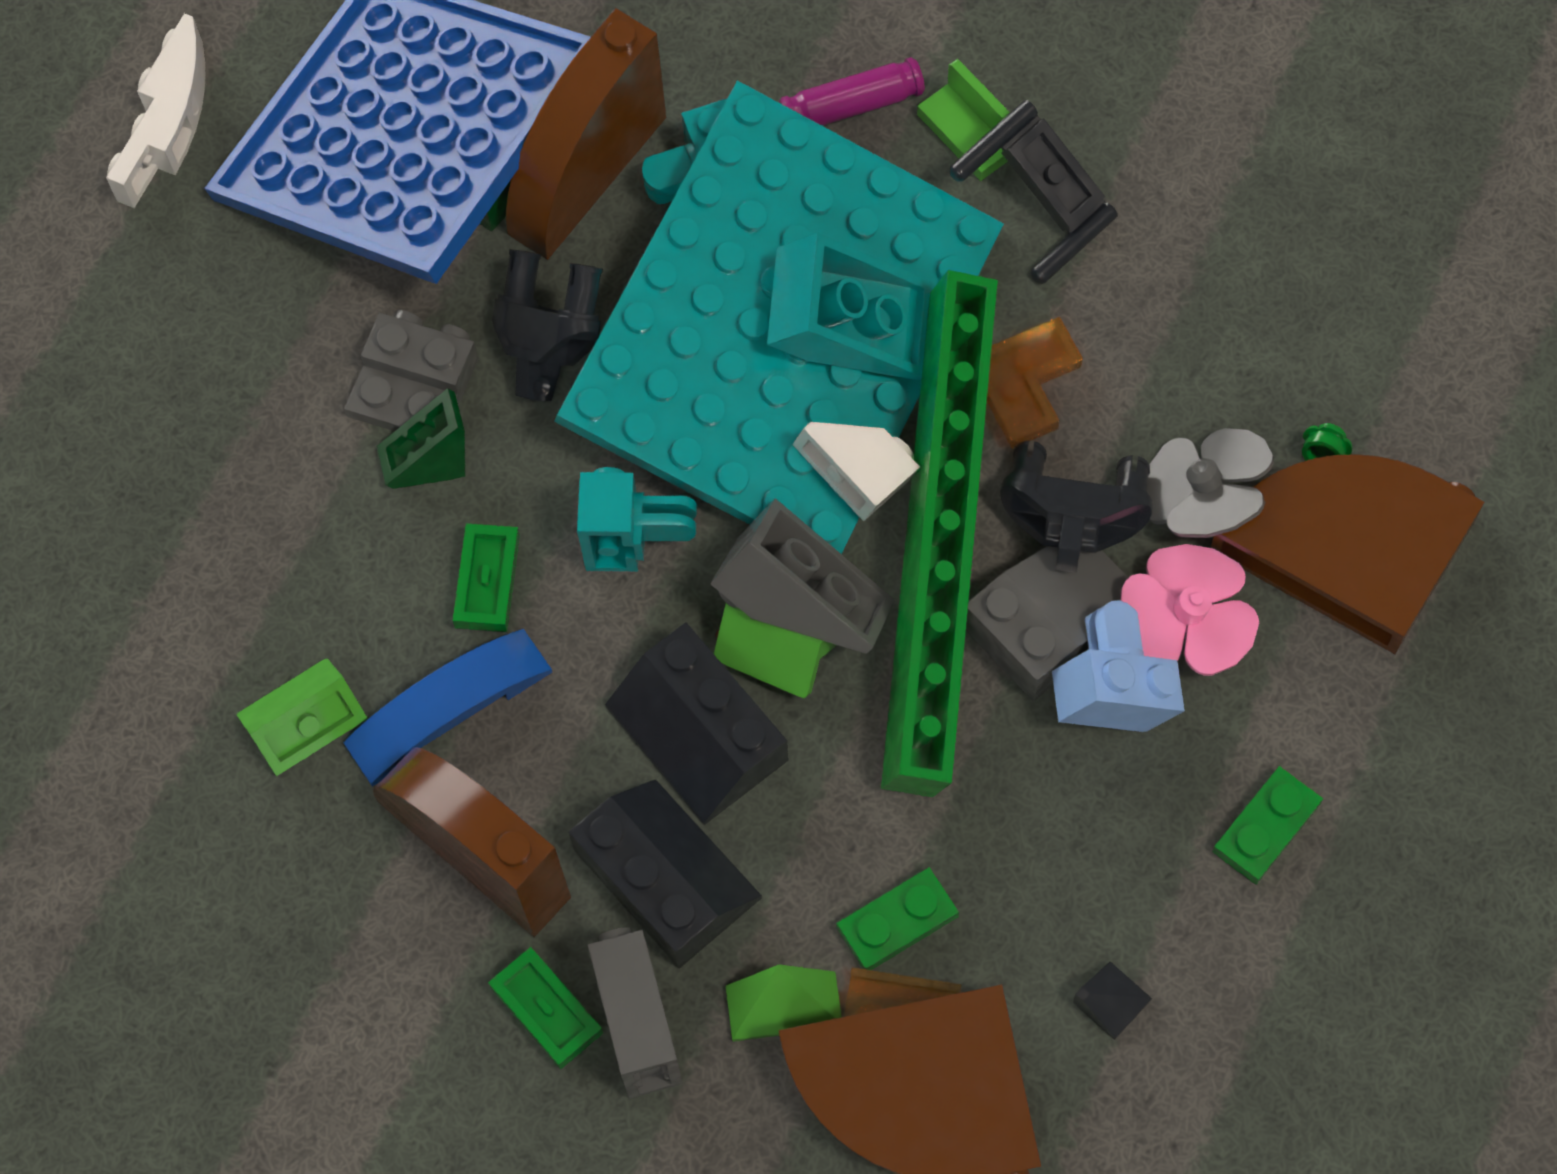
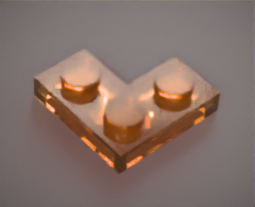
[987,317,1083,449]

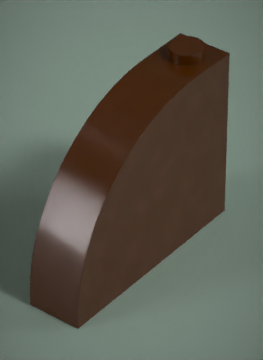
[506,8,667,260]
[1210,454,1485,655]
[373,747,571,938]
[779,984,1041,1174]

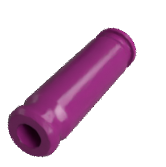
[779,57,925,126]

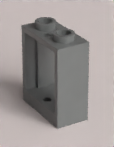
[588,928,683,1099]

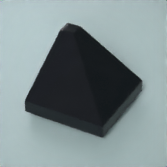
[1073,961,1152,1040]

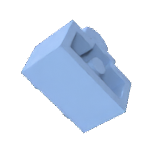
[1052,600,1185,732]

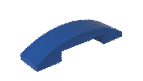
[343,629,552,787]

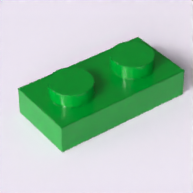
[452,523,520,632]
[1212,766,1324,885]
[836,867,959,974]
[488,947,603,1070]

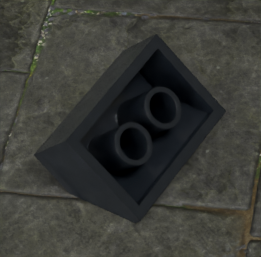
[605,622,789,825]
[568,779,762,969]

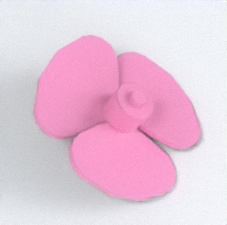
[1120,544,1259,676]

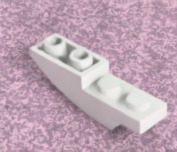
[106,13,205,208]

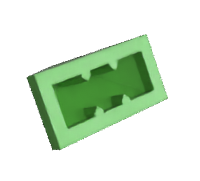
[726,965,842,1042]

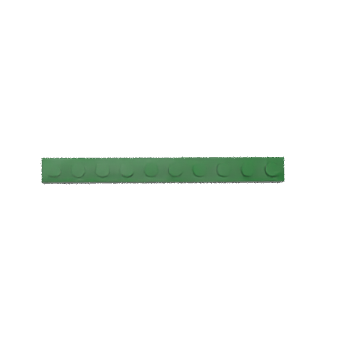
[881,270,998,797]

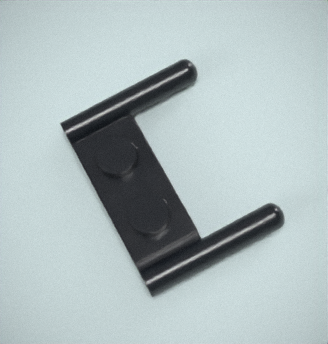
[949,100,1118,284]

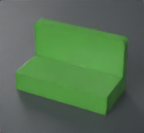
[917,59,1010,181]
[714,603,837,698]
[237,659,368,776]

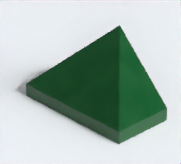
[377,388,465,489]

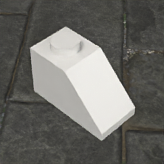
[793,422,920,521]

